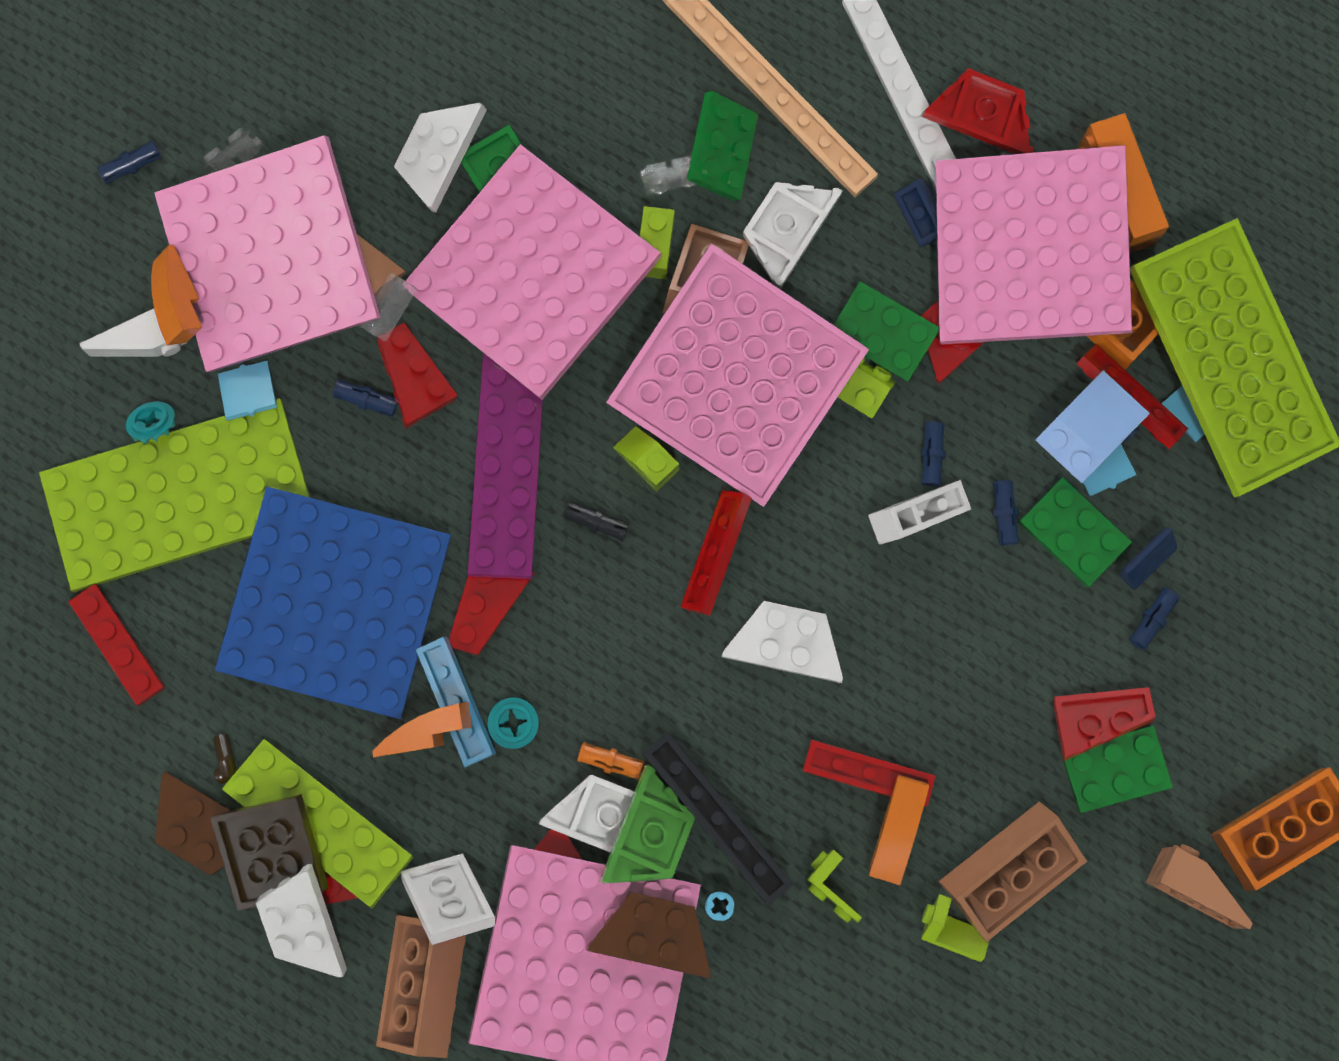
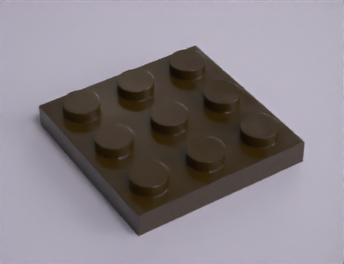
[210,794,329,911]

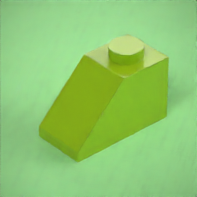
[613,426,679,492]

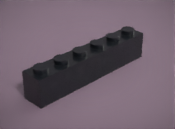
[643,732,793,906]

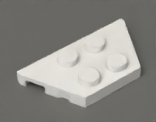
[394,103,487,212]
[743,182,842,289]
[722,601,843,683]
[539,775,634,852]
[256,864,347,977]

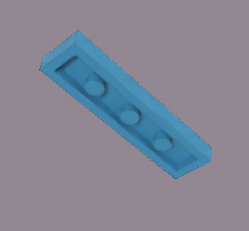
[416,637,496,767]

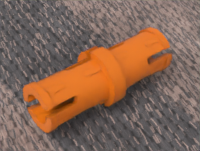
[577,742,644,780]

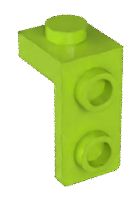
[806,850,862,923]
[921,894,989,962]

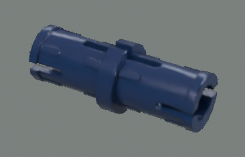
[97,140,162,185]
[333,379,398,417]
[920,422,946,487]
[993,480,1020,546]
[1129,587,1180,651]

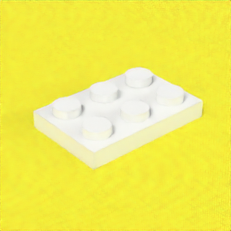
[401,854,495,945]

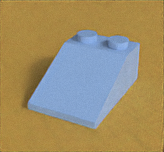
[1036,370,1150,483]

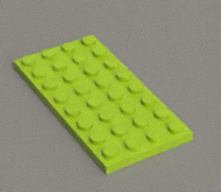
[1130,218,1339,497]
[39,399,310,592]

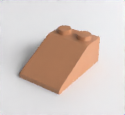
[662,224,749,313]
[1146,844,1253,929]

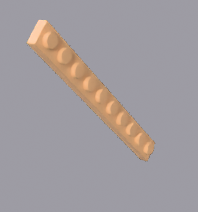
[662,0,878,198]

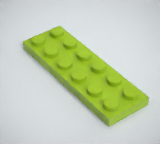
[222,739,413,909]

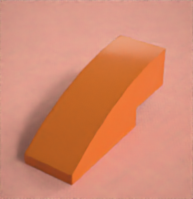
[151,245,202,345]
[372,702,472,757]
[869,775,929,885]

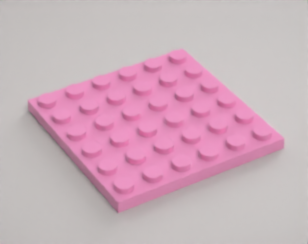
[154,135,381,372]
[402,144,662,400]
[936,146,1132,344]
[606,243,869,507]
[468,845,701,1061]

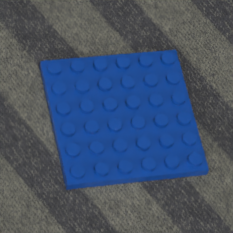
[215,487,452,719]

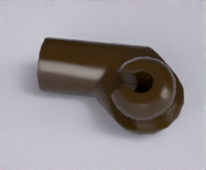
[213,734,237,784]

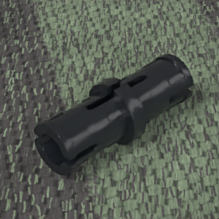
[564,500,630,542]

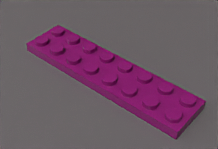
[468,353,543,579]

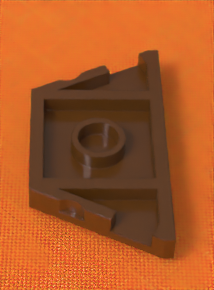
[155,772,232,875]
[586,892,710,978]

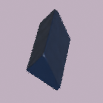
[894,179,938,248]
[1118,527,1177,590]

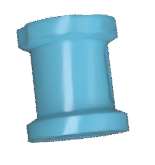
[705,892,734,921]

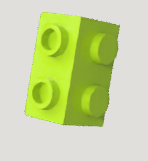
[838,357,896,418]

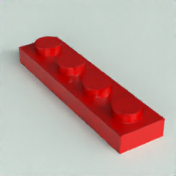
[1077,344,1189,449]
[681,490,752,616]
[68,584,165,706]
[802,740,935,807]

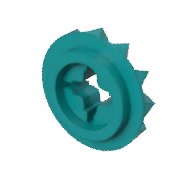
[126,401,176,444]
[488,698,539,749]

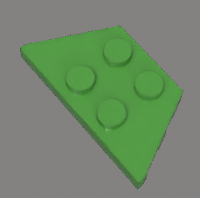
[599,765,695,884]

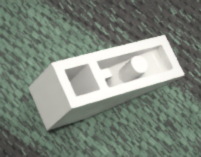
[79,309,187,357]
[868,480,971,544]

